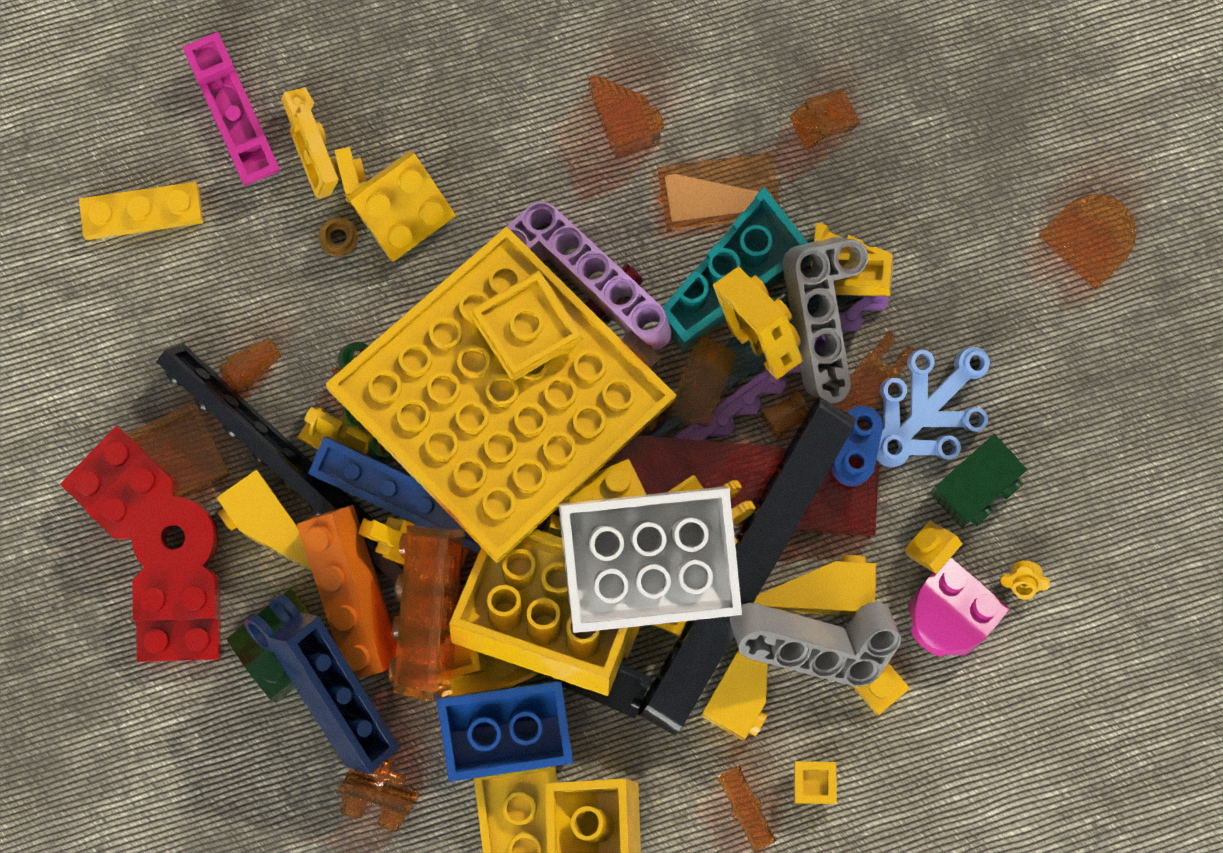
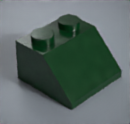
[226,588,312,703]

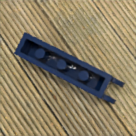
[244,593,400,774]

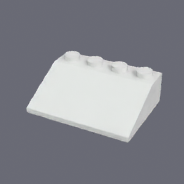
[558,487,742,633]

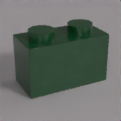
[930,434,1028,528]

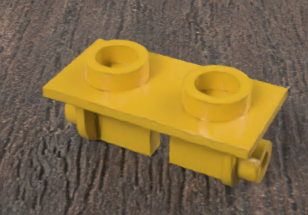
[297,407,385,460]

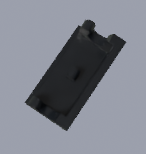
[561,664,652,718]

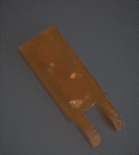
[832,331,916,429]

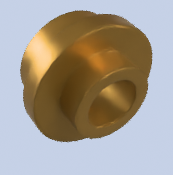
[318,217,358,257]

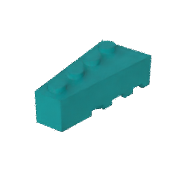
[662,187,810,353]

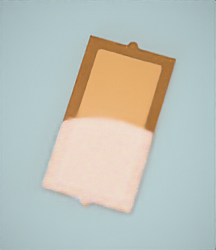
[657,152,780,231]

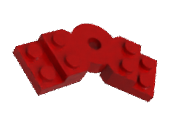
[60,425,221,662]

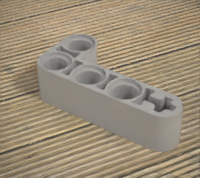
[783,237,868,403]
[729,602,901,687]

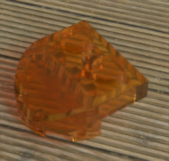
[1038,194,1137,290]

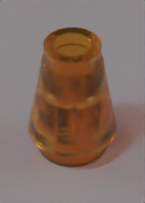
[219,338,281,392]

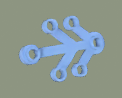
[876,347,990,467]

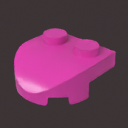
[907,558,1010,657]

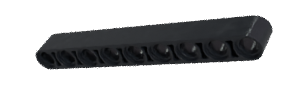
[638,397,856,735]

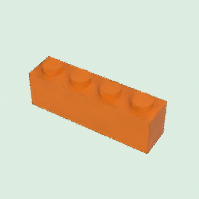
[297,505,403,679]

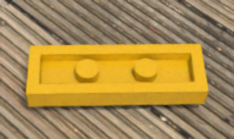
[79,182,203,240]

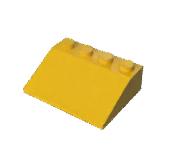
[449,529,633,696]

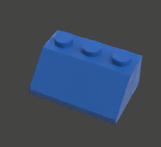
[437,680,573,782]

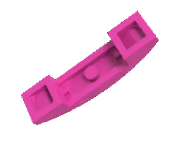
[182,32,281,187]

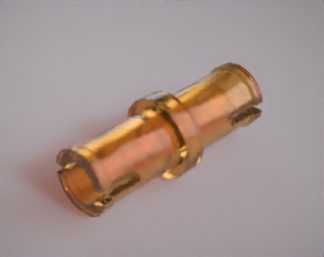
[716,765,777,852]

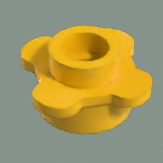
[1000,561,1050,600]

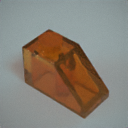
[588,75,664,160]

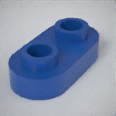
[832,406,883,487]

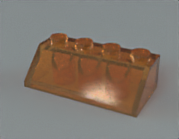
[389,525,465,701]

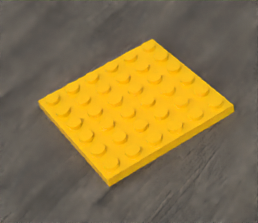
[326,226,677,563]

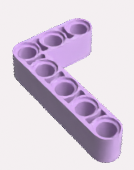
[507,202,672,351]

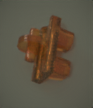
[338,758,419,832]

